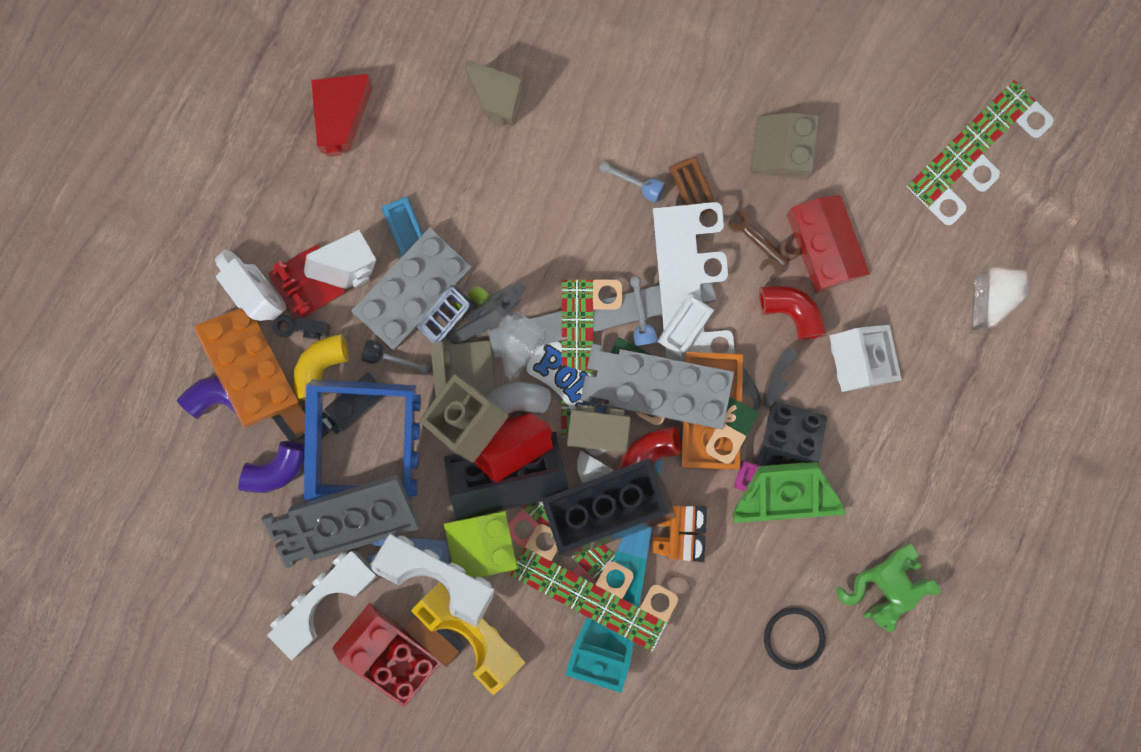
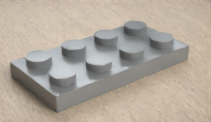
[351,228,471,350]

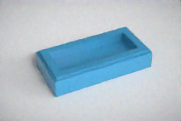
[381,196,423,256]

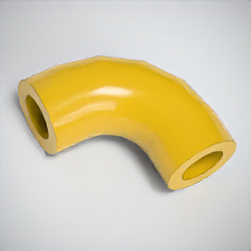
[293,334,349,401]

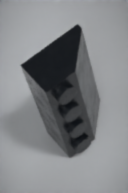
[444,431,569,521]
[542,458,677,557]

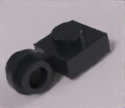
[272,315,330,340]

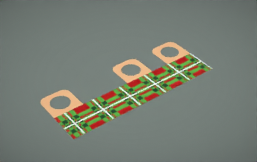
[561,280,622,438]
[510,524,678,651]

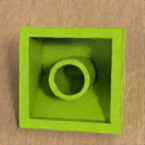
[443,511,517,578]

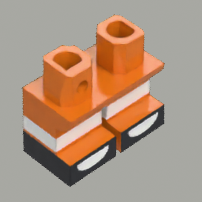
[652,506,707,563]

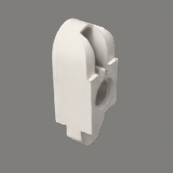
[215,249,286,321]

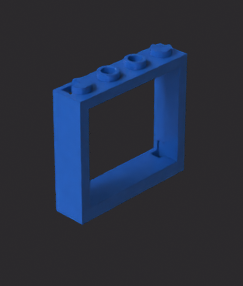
[304,379,421,502]

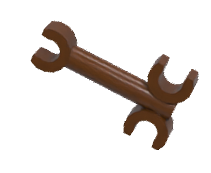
[727,210,801,281]

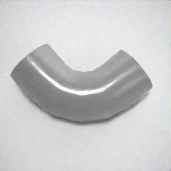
[485,382,551,415]

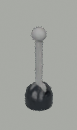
[361,339,431,375]

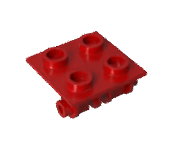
[268,244,346,319]

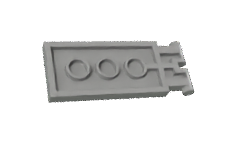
[580,344,734,430]

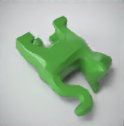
[836,543,942,632]

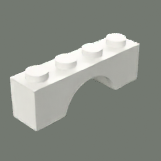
[371,534,494,627]
[267,550,379,661]

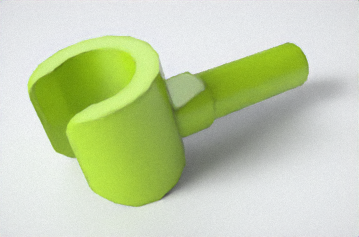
[452,287,490,310]

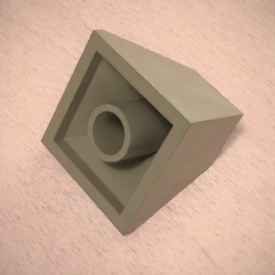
[465,60,524,127]

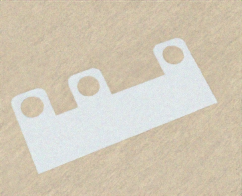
[653,202,735,362]

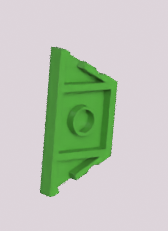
[732,462,845,523]

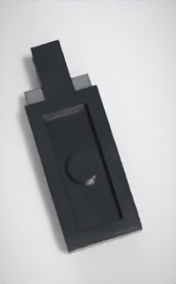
[322,372,385,438]

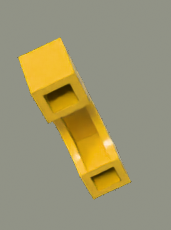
[411,582,526,695]

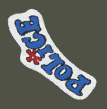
[526,341,618,456]

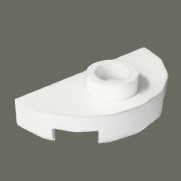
[577,451,614,483]

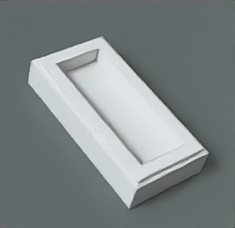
[657,293,714,357]

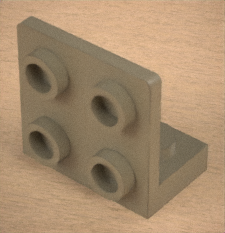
[430,341,495,398]

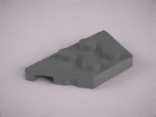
[446,280,526,344]

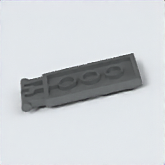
[261,474,420,568]

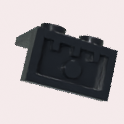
[754,401,827,466]

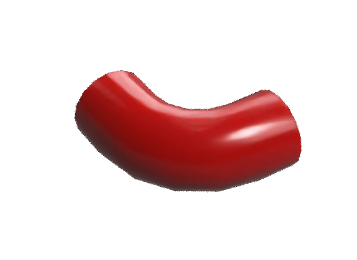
[759,285,826,341]
[618,427,682,470]

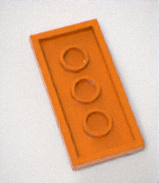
[194,308,298,429]
[681,352,743,470]

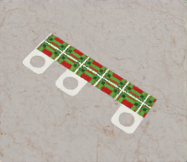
[906,80,1053,225]

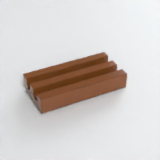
[669,156,715,216]

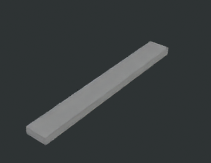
[488,272,716,359]

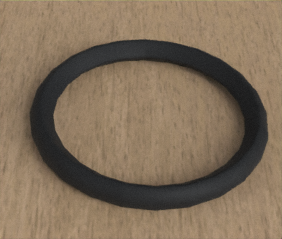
[764,608,825,670]

